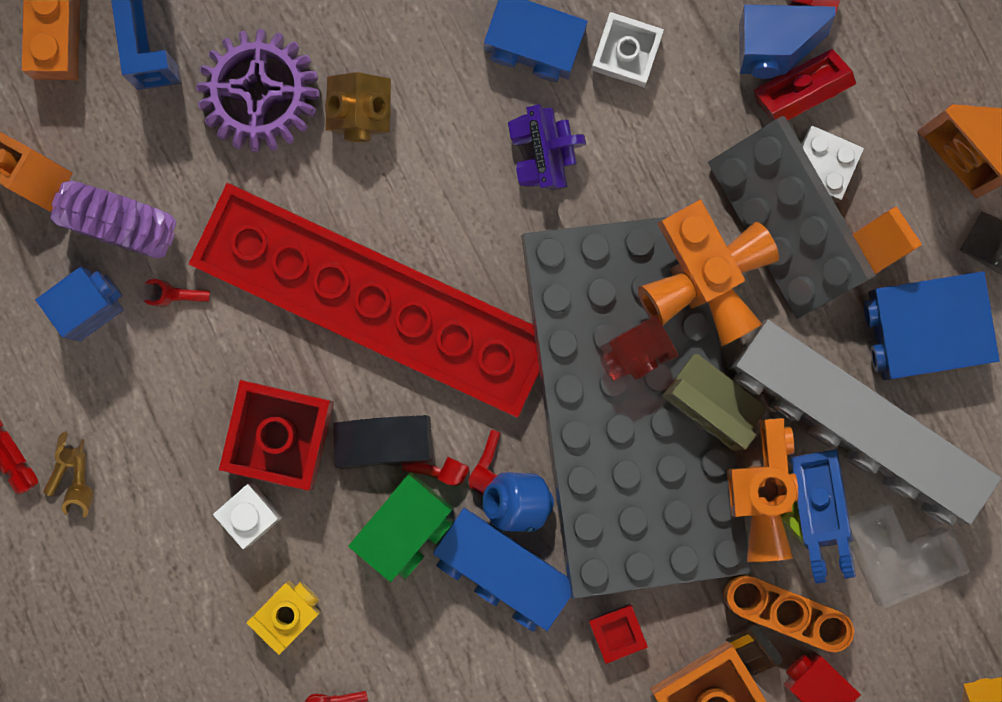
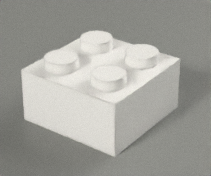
[591,12,664,88]
[801,126,864,203]

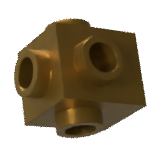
[325,72,391,143]

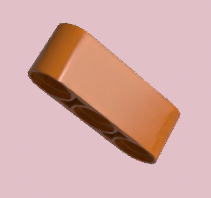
[722,574,855,653]

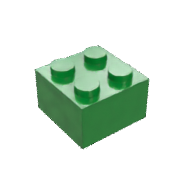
[348,473,454,583]

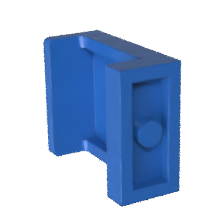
[111,0,182,90]
[864,271,1000,380]

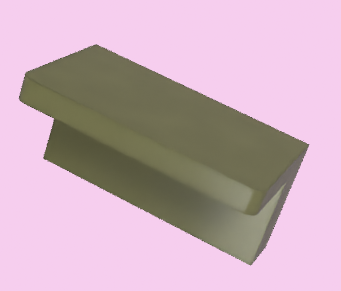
[662,354,766,451]

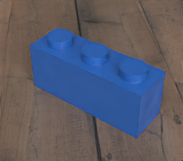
[433,507,571,632]

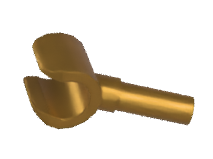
[43,432,85,496]
[61,452,94,518]

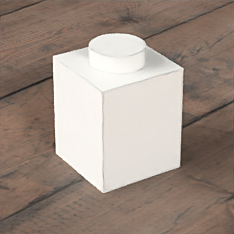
[213,483,283,549]

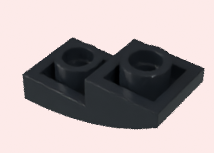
[333,415,433,470]

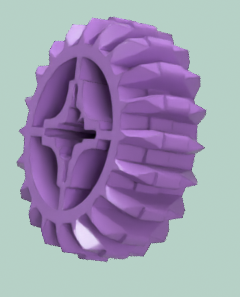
[196,29,320,153]
[50,180,176,258]

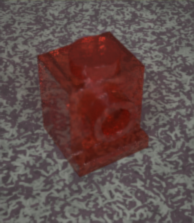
[599,315,679,381]

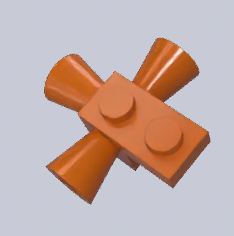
[638,199,779,346]
[727,418,798,562]

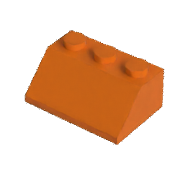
[918,104,1002,199]

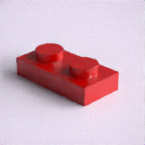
[753,48,856,121]

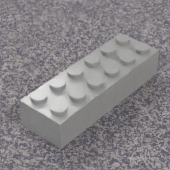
[727,319,1002,526]

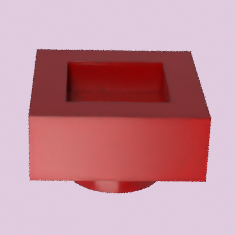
[588,603,648,664]

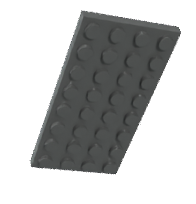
[521,217,752,599]

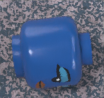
[483,472,554,532]

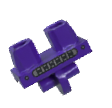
[508,104,586,190]

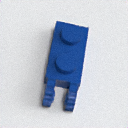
[791,449,856,584]

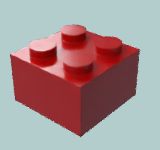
[219,380,334,491]

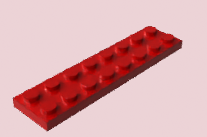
[188,182,539,418]

